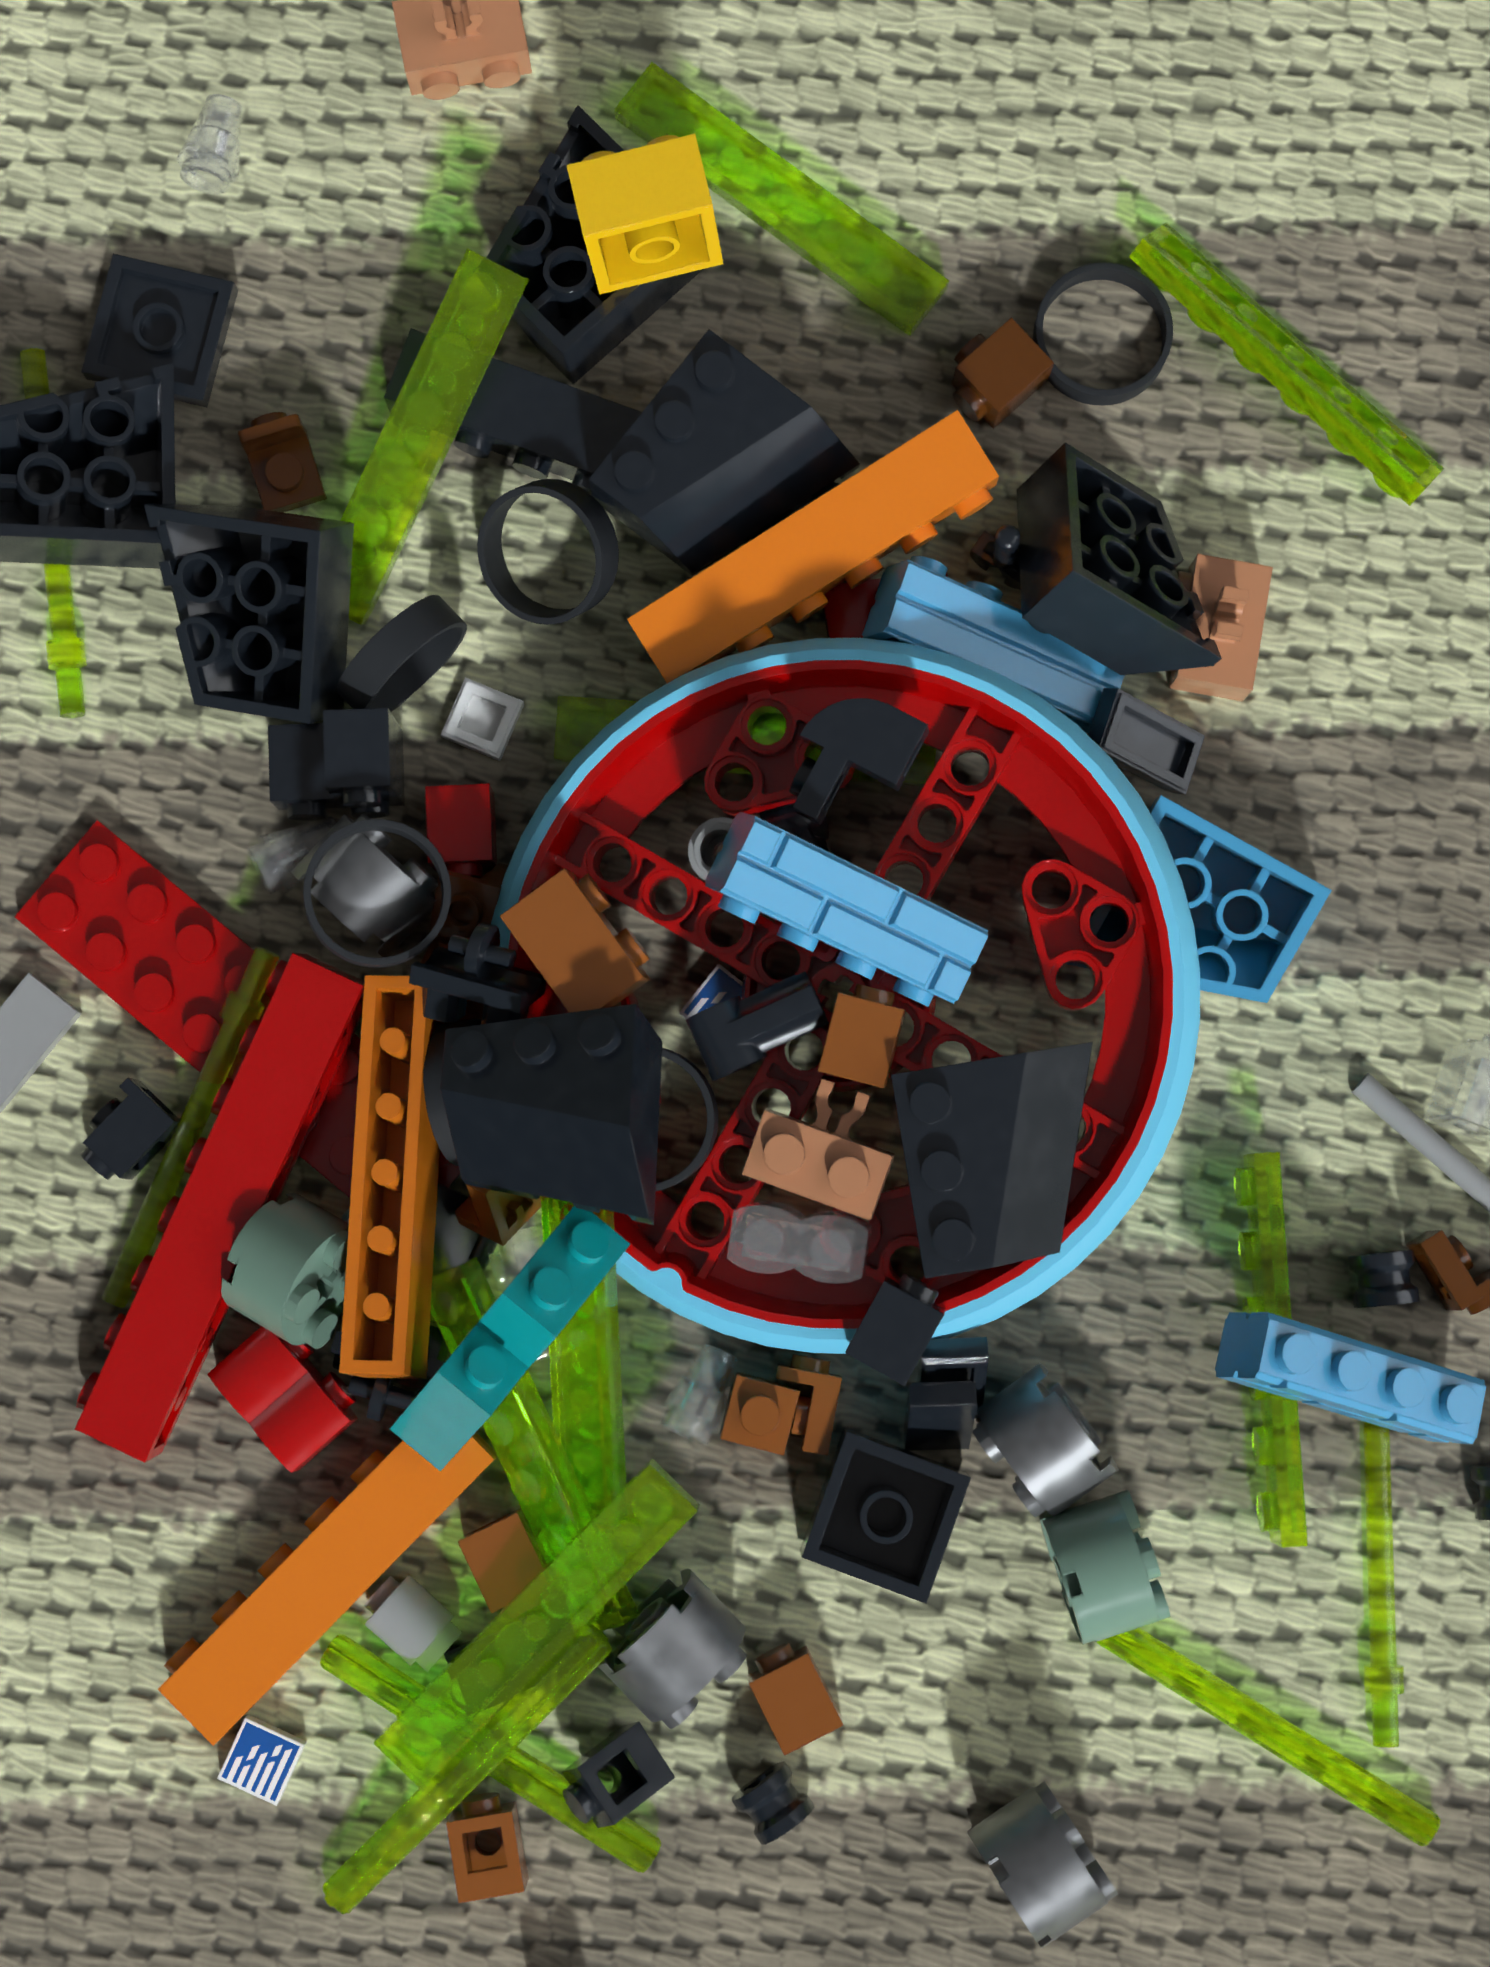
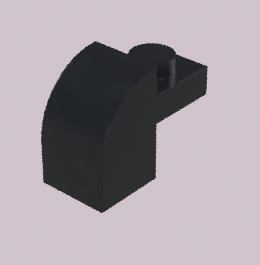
[789,698,929,825]

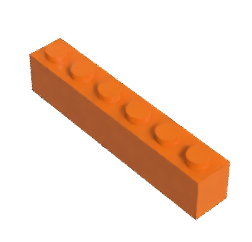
[627,410,999,683]
[339,975,445,1379]
[158,1432,499,1746]

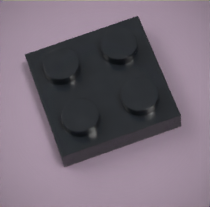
[81,253,238,408]

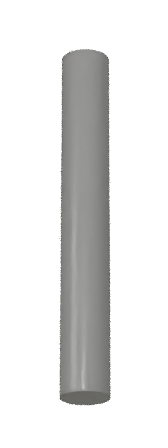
[1351,1073,1490,1213]

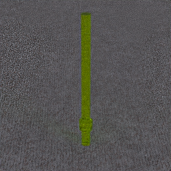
[20,348,87,718]
[102,946,280,1307]
[1363,1421,1404,1748]

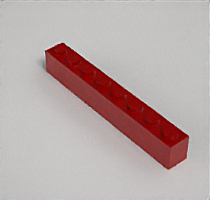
[75,953,364,1463]

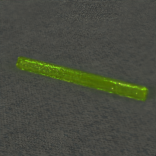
[322,1623,612,1914]
[1097,1628,1441,1846]
[320,1634,662,1873]

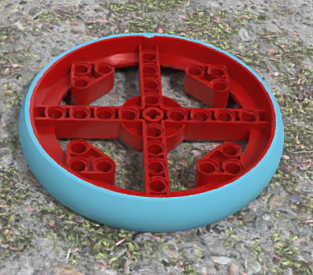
[491,638,1200,1354]

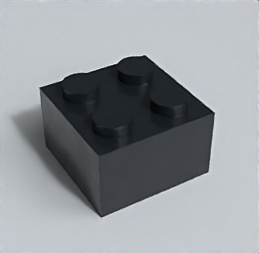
[800,1427,971,1604]

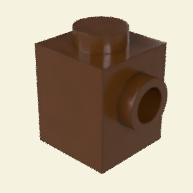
[952,317,1054,429]

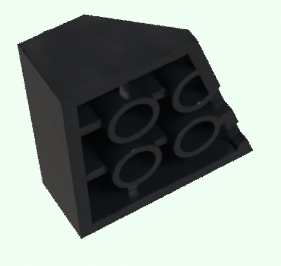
[479,105,703,385]
[589,329,860,576]
[0,363,176,569]
[1016,442,1222,675]
[144,504,354,724]
[440,1004,663,1225]
[891,1042,1093,1278]

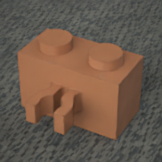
[392,0,532,100]
[1169,554,1273,701]
[742,1079,895,1220]

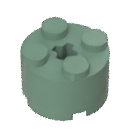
[221,1193,349,1349]
[1040,1490,1171,1645]

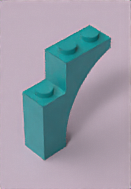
[390,1206,630,1471]

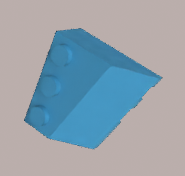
[1066,795,1332,1003]

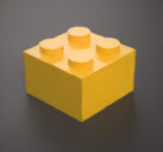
[567,133,723,294]

